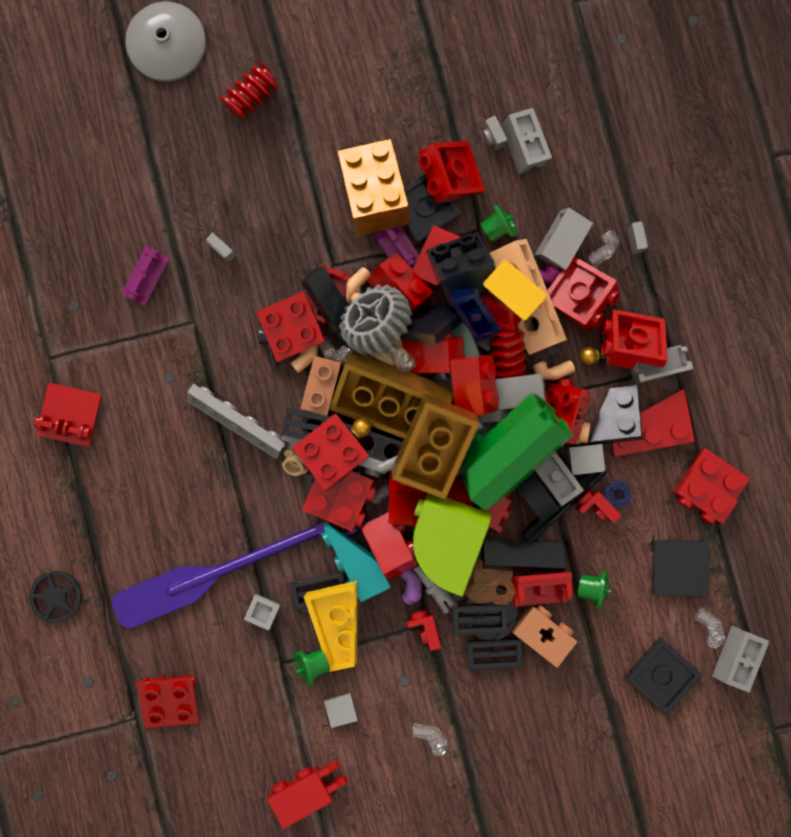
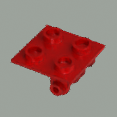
[256,291,326,362]
[546,382,591,445]
[34,383,102,447]
[292,413,369,491]
[389,470,427,527]
[136,674,200,728]

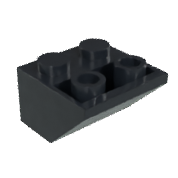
[426,232,496,306]

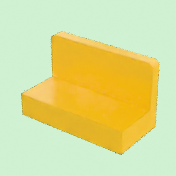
[484,259,548,321]

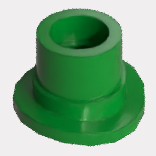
[481,204,517,242]
[578,571,612,610]
[293,650,330,688]

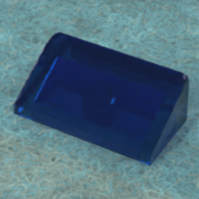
[451,289,501,341]

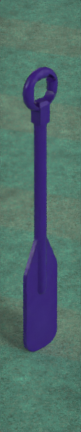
[112,510,365,628]

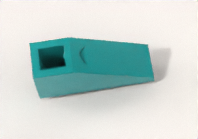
[322,522,391,602]

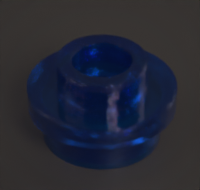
[604,481,632,508]

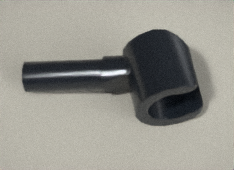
[258,330,278,367]

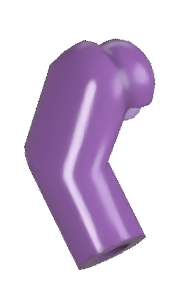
[400,569,422,605]

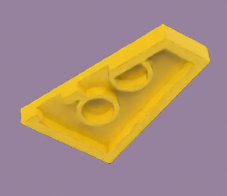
[304,581,357,672]

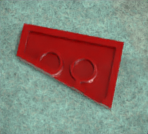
[610,389,695,457]

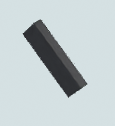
[301,265,350,349]
[482,539,566,572]

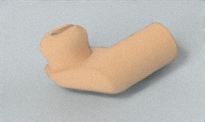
[533,360,575,380]

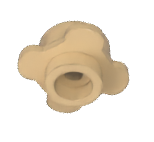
[282,448,308,476]

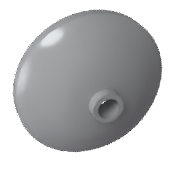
[125,2,206,82]

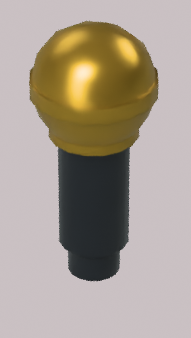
[580,347,607,366]
[350,419,371,440]

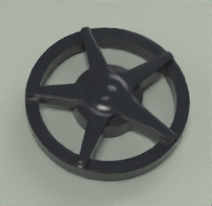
[29,571,82,622]

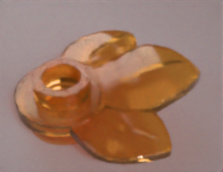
[464,559,515,605]

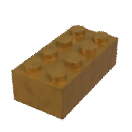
[329,350,453,439]

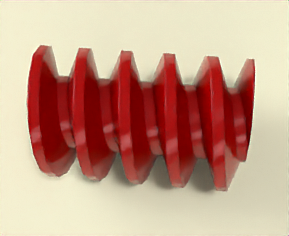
[219,60,279,120]
[489,327,526,379]

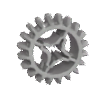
[339,284,412,356]

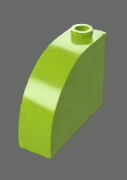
[413,493,491,596]

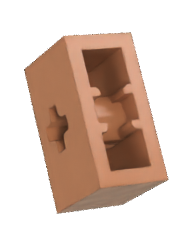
[300,356,342,416]
[512,605,578,668]

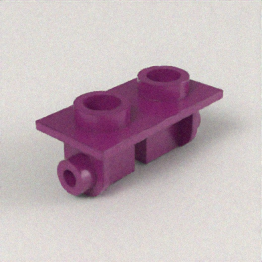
[373,227,419,268]
[121,247,170,307]

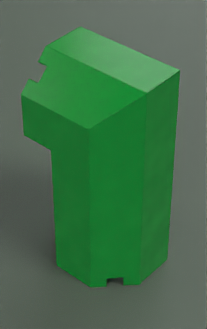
[458,393,574,511]

